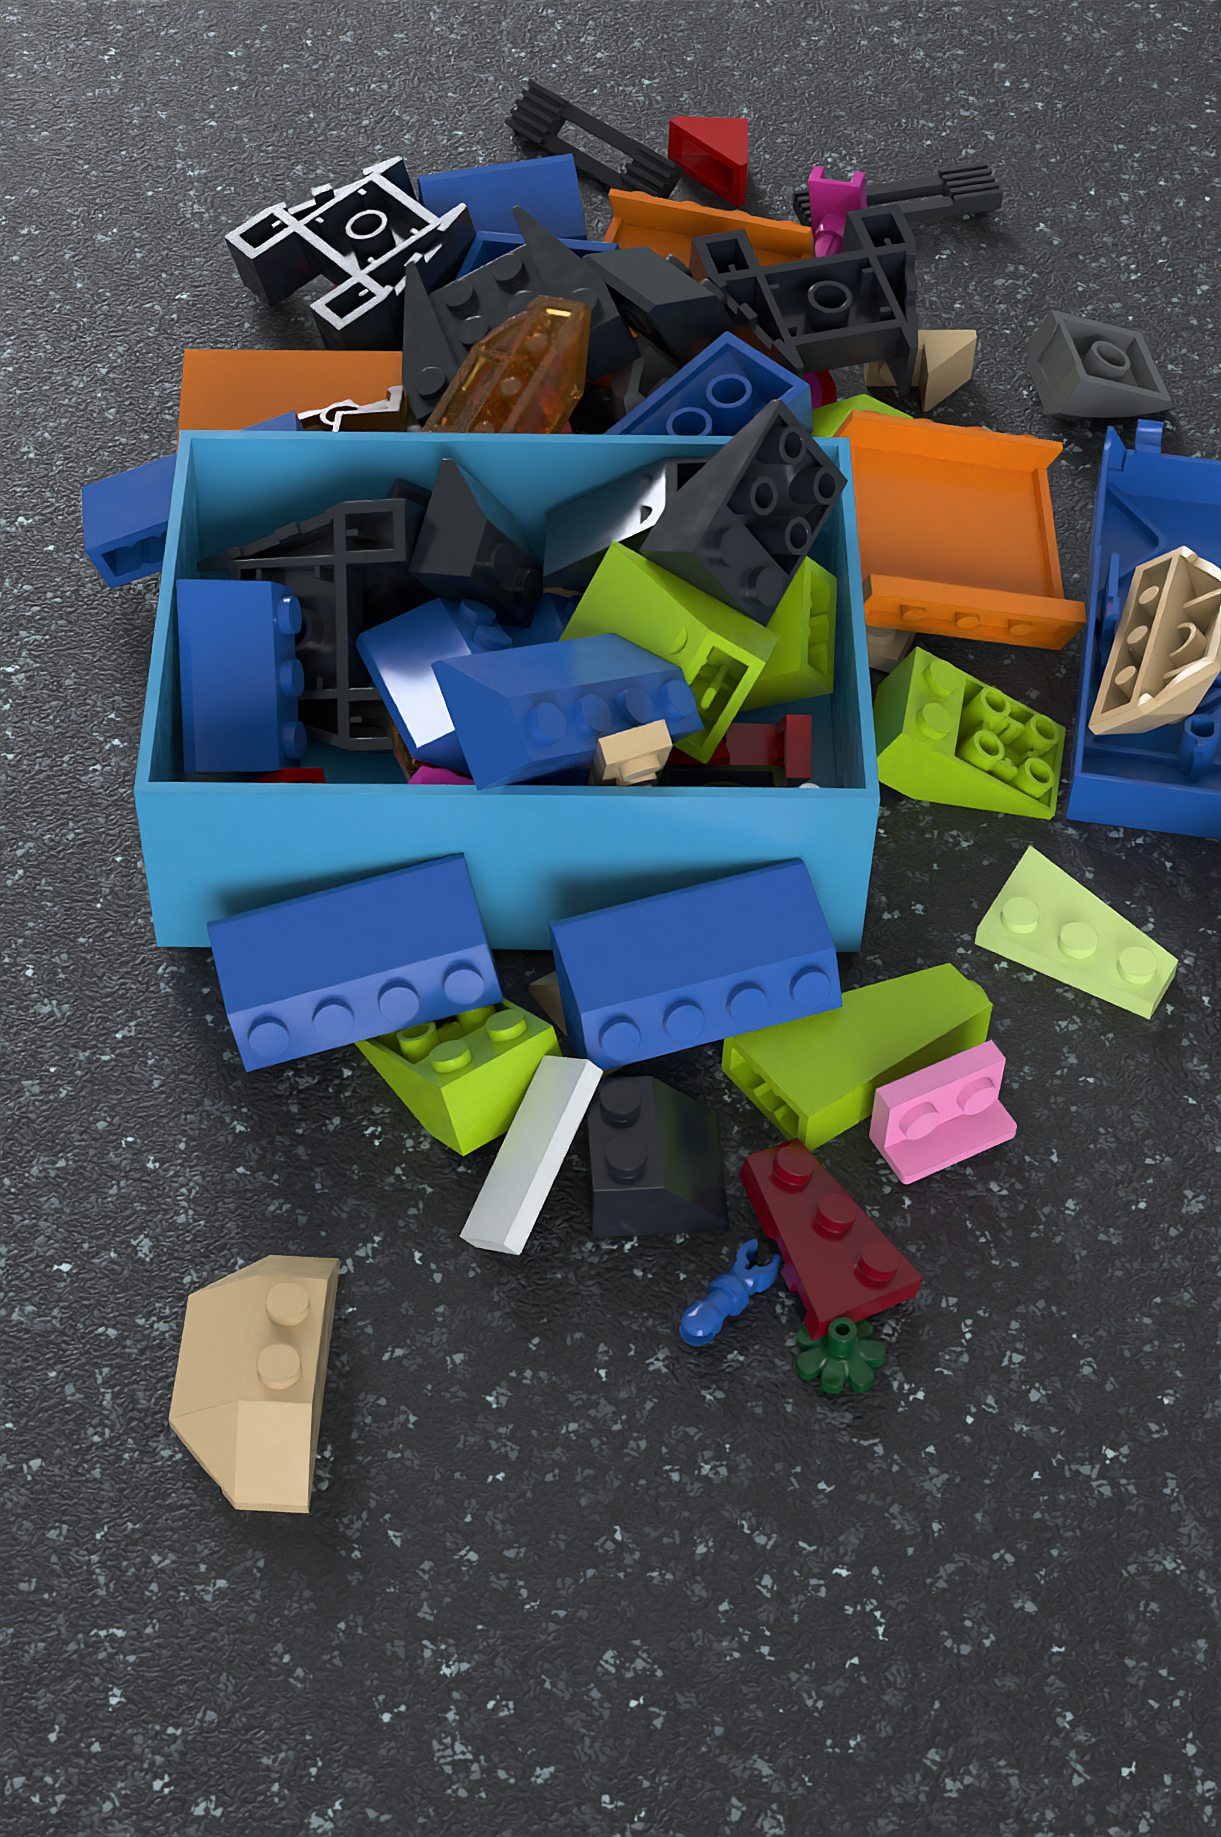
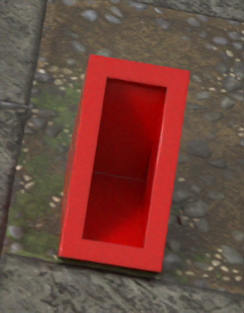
[668,116,748,208]

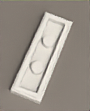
[460,1055,603,1255]

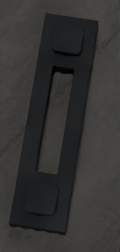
[504,79,685,199]
[793,162,1003,235]

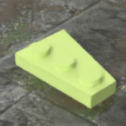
[974,845,1179,1020]

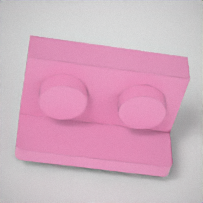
[869,1040,1017,1184]

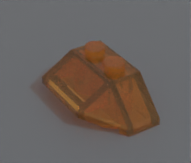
[421,295,591,434]

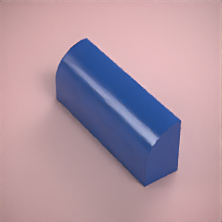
[81,410,304,589]

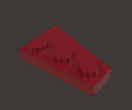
[739,1138,923,1341]

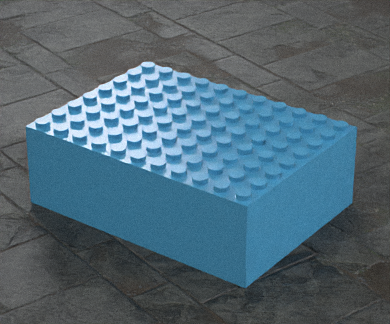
[134,430,880,952]

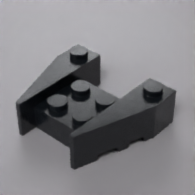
[224,156,476,351]
[689,203,918,395]
[402,205,642,433]
[197,498,427,754]

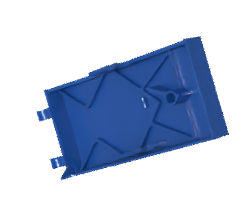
[1066,419,1221,840]

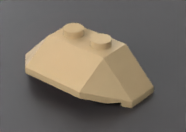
[1088,546,1221,735]
[169,1255,340,1513]

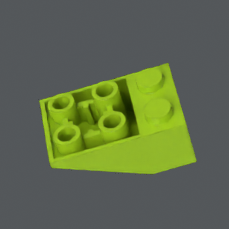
[559,540,780,764]
[873,646,1066,820]
[354,998,563,1156]

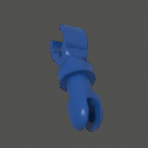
[679,1239,781,1346]

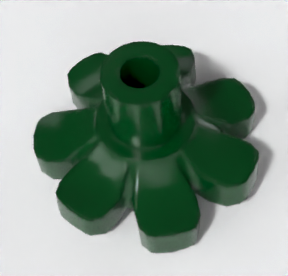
[795,1317,885,1394]

